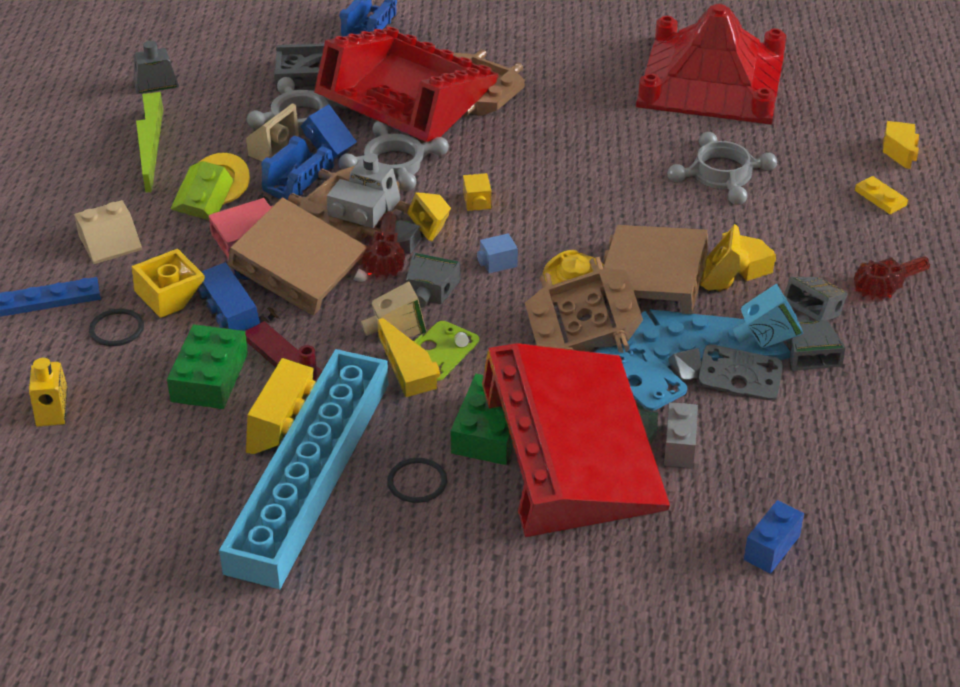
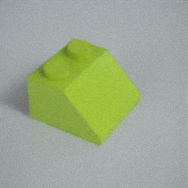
[170,161,234,220]

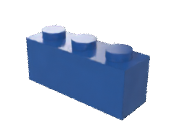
[197,262,260,331]

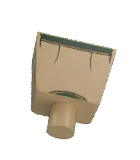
[361,282,427,337]

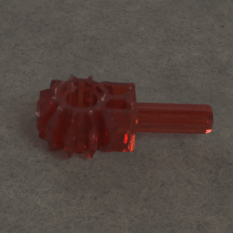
[362,211,405,279]
[854,256,930,301]

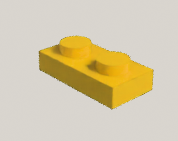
[854,176,908,214]

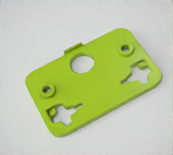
[414,321,479,381]

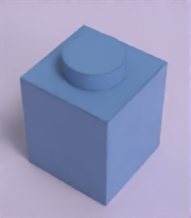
[477,233,518,273]

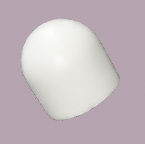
[353,268,368,282]
[454,332,469,347]

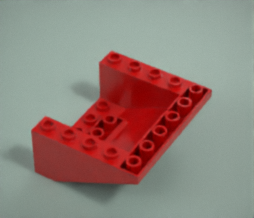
[314,27,498,142]
[482,343,670,537]

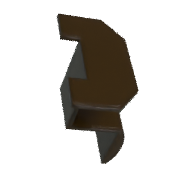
[259,307,280,323]

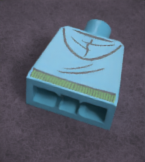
[732,284,803,348]

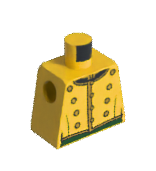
[29,358,68,427]

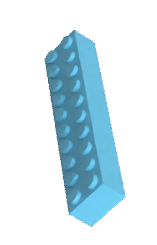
[219,349,389,589]

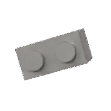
[327,179,386,228]
[664,402,698,468]

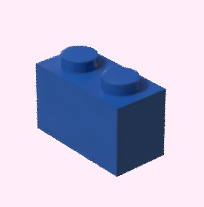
[300,104,357,160]
[744,500,804,574]

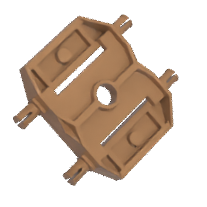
[453,49,525,117]
[288,165,410,241]
[525,257,643,353]

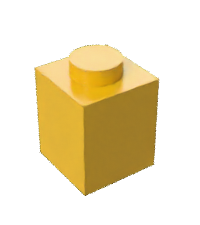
[463,173,491,211]

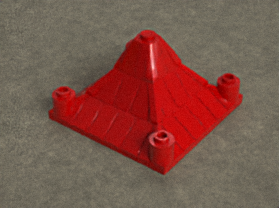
[636,4,786,125]

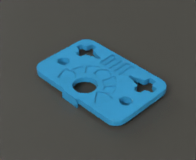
[613,344,687,411]

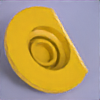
[198,153,250,205]
[543,250,604,285]

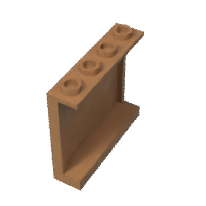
[228,197,367,315]
[601,225,708,314]

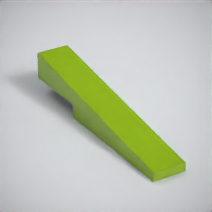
[136,92,163,193]

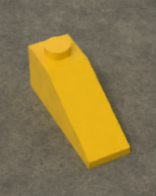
[378,318,440,397]

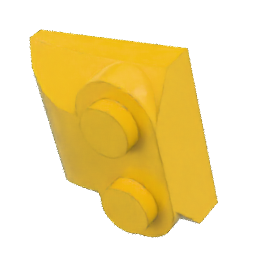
[700,224,750,292]

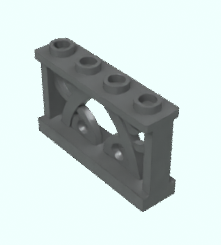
[274,44,324,91]

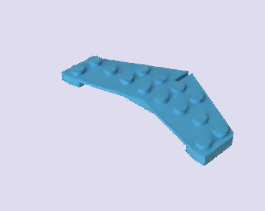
[594,309,790,387]

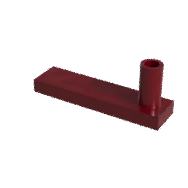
[245,321,322,382]

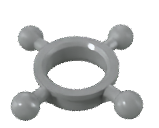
[247,77,348,143]
[339,120,449,191]
[667,132,777,205]

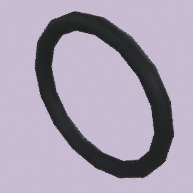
[89,308,144,346]
[387,457,447,503]

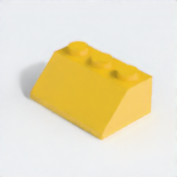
[246,358,316,454]

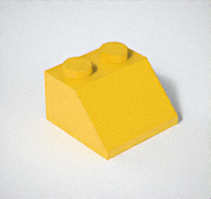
[132,249,205,318]

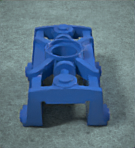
[339,0,397,37]
[261,135,334,200]

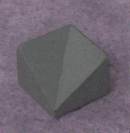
[388,220,421,254]
[668,348,701,382]

